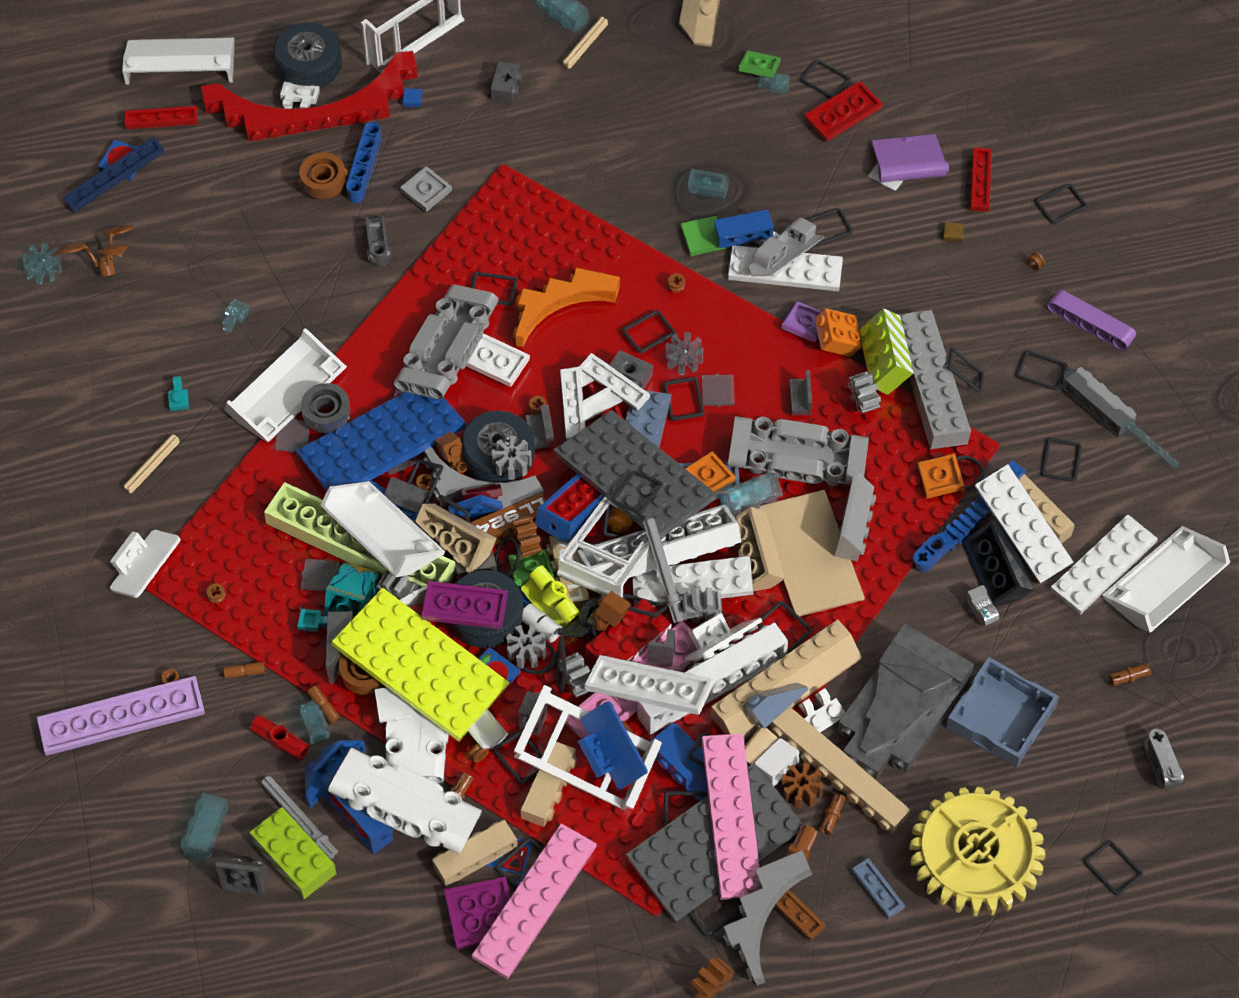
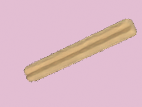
[563,17,608,69]
[123,434,180,493]

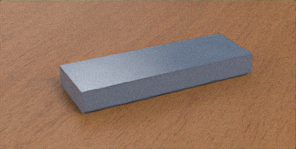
[851,858,905,919]

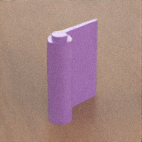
[872,134,949,183]

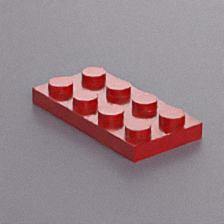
[804,81,883,142]

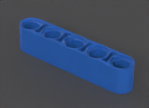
[346,122,382,203]

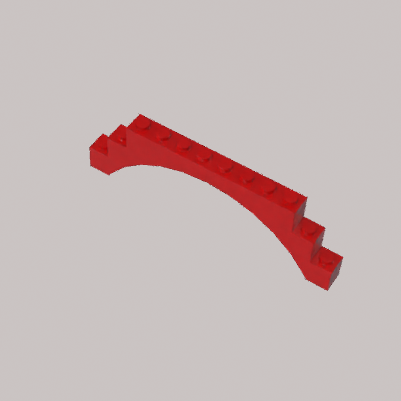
[201,50,418,142]

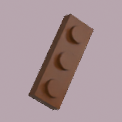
[775,889,826,942]

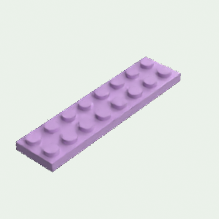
[37,676,205,756]

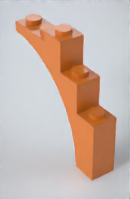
[513,268,620,347]

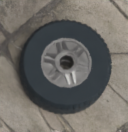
[273,22,342,88]
[461,410,535,483]
[449,570,524,648]

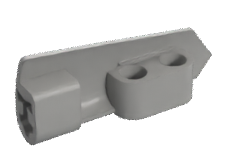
[748,218,825,276]

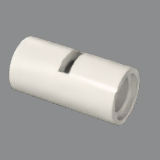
[522,604,562,643]

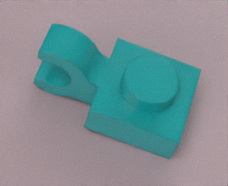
[168,376,189,411]
[298,609,328,632]

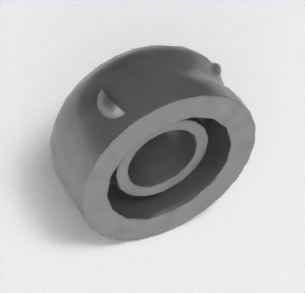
[301,383,350,433]

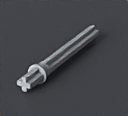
[643,518,685,623]
[261,776,338,859]

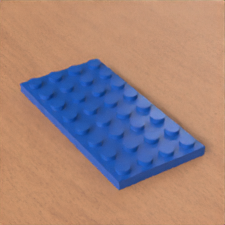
[296,392,466,491]

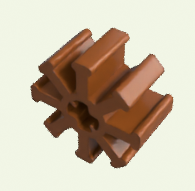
[511,516,542,558]
[781,763,823,809]
[690,957,734,998]

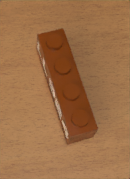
[470,492,545,547]

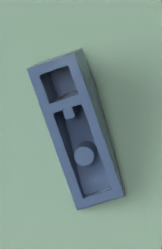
[743,683,809,729]

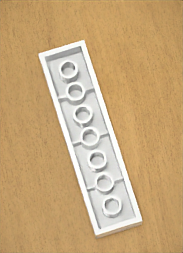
[577,504,741,579]
[637,623,788,735]

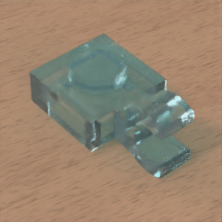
[758,74,790,94]
[222,299,251,333]

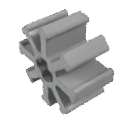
[848,371,881,414]
[492,436,532,480]
[376,571,419,600]
[682,587,722,624]
[507,625,546,668]
[559,652,590,698]

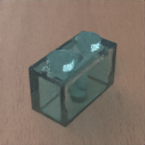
[687,169,729,199]

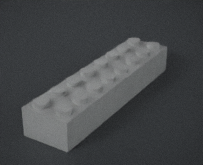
[898,310,971,449]

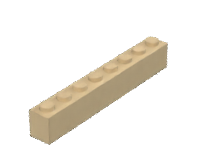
[769,706,910,834]

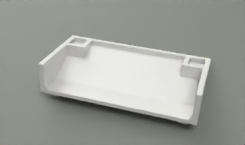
[123,38,235,84]
[224,328,347,443]
[320,481,445,577]
[1102,526,1230,633]

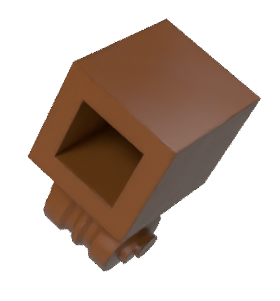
[434,431,467,473]
[590,590,631,631]

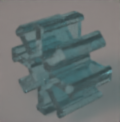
[22,243,62,284]
[665,332,704,374]

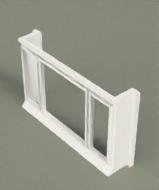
[361,0,464,74]
[557,497,651,598]
[514,685,662,810]

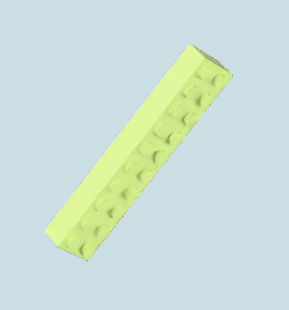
[264,482,456,590]

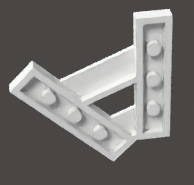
[561,353,650,440]

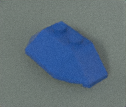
[305,740,366,808]

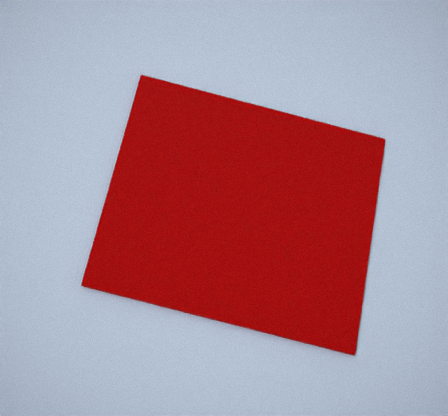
[144,164,1000,916]

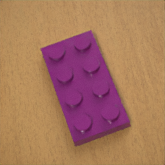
[422,581,508,630]

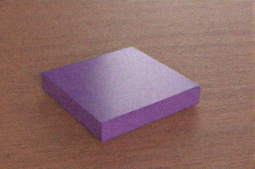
[781,301,822,343]

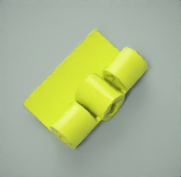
[521,565,579,628]

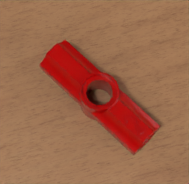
[250,715,310,761]

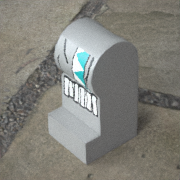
[966,585,999,626]

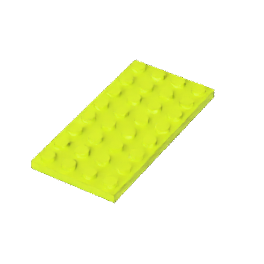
[331,588,509,741]

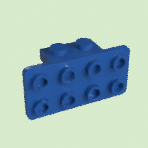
[578,701,648,789]
[650,723,708,802]

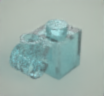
[299,700,330,744]

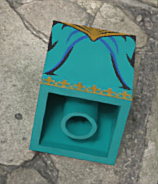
[324,562,381,619]

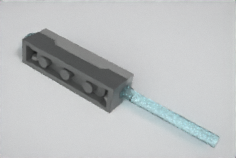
[1063,367,1180,469]

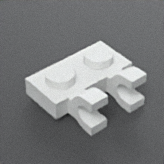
[280,82,320,109]
[798,689,845,732]

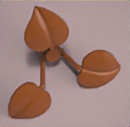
[53,225,134,277]

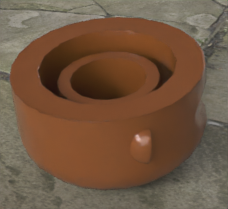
[298,152,348,200]
[337,654,385,695]

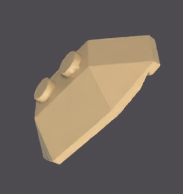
[679,0,720,47]

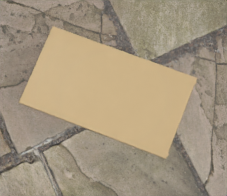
[757,490,865,616]

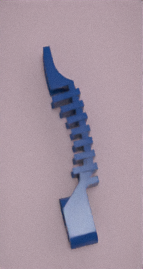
[914,460,1026,572]

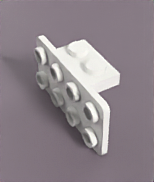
[110,530,181,598]
[684,613,762,663]

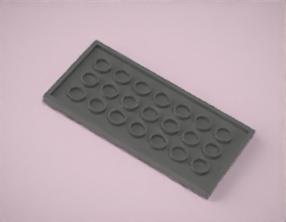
[554,410,716,539]
[625,762,804,923]

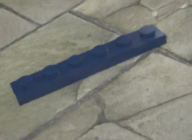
[63,137,165,213]

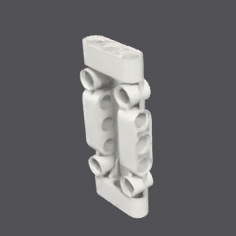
[386,707,449,784]
[328,748,482,855]

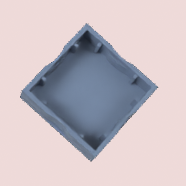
[946,657,1059,768]

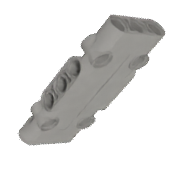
[394,285,498,400]
[728,416,869,486]

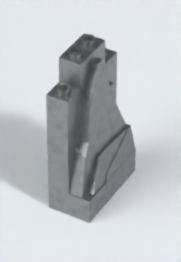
[838,624,974,780]

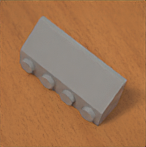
[835,471,876,562]

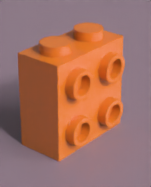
[815,308,862,357]

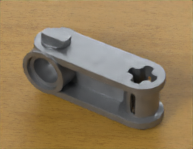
[365,215,392,267]
[1143,729,1184,790]

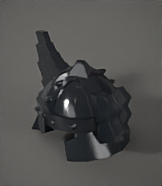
[558,591,611,638]

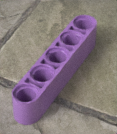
[1047,290,1136,350]

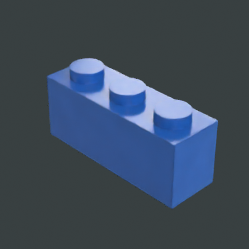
[714,210,774,249]

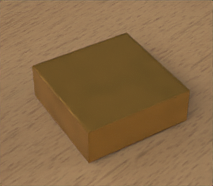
[944,222,964,243]

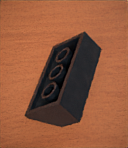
[963,521,1034,607]

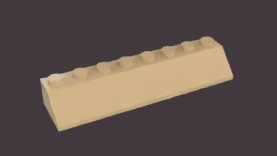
[711,620,862,741]

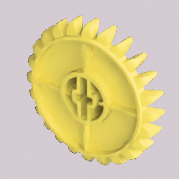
[909,787,1045,916]

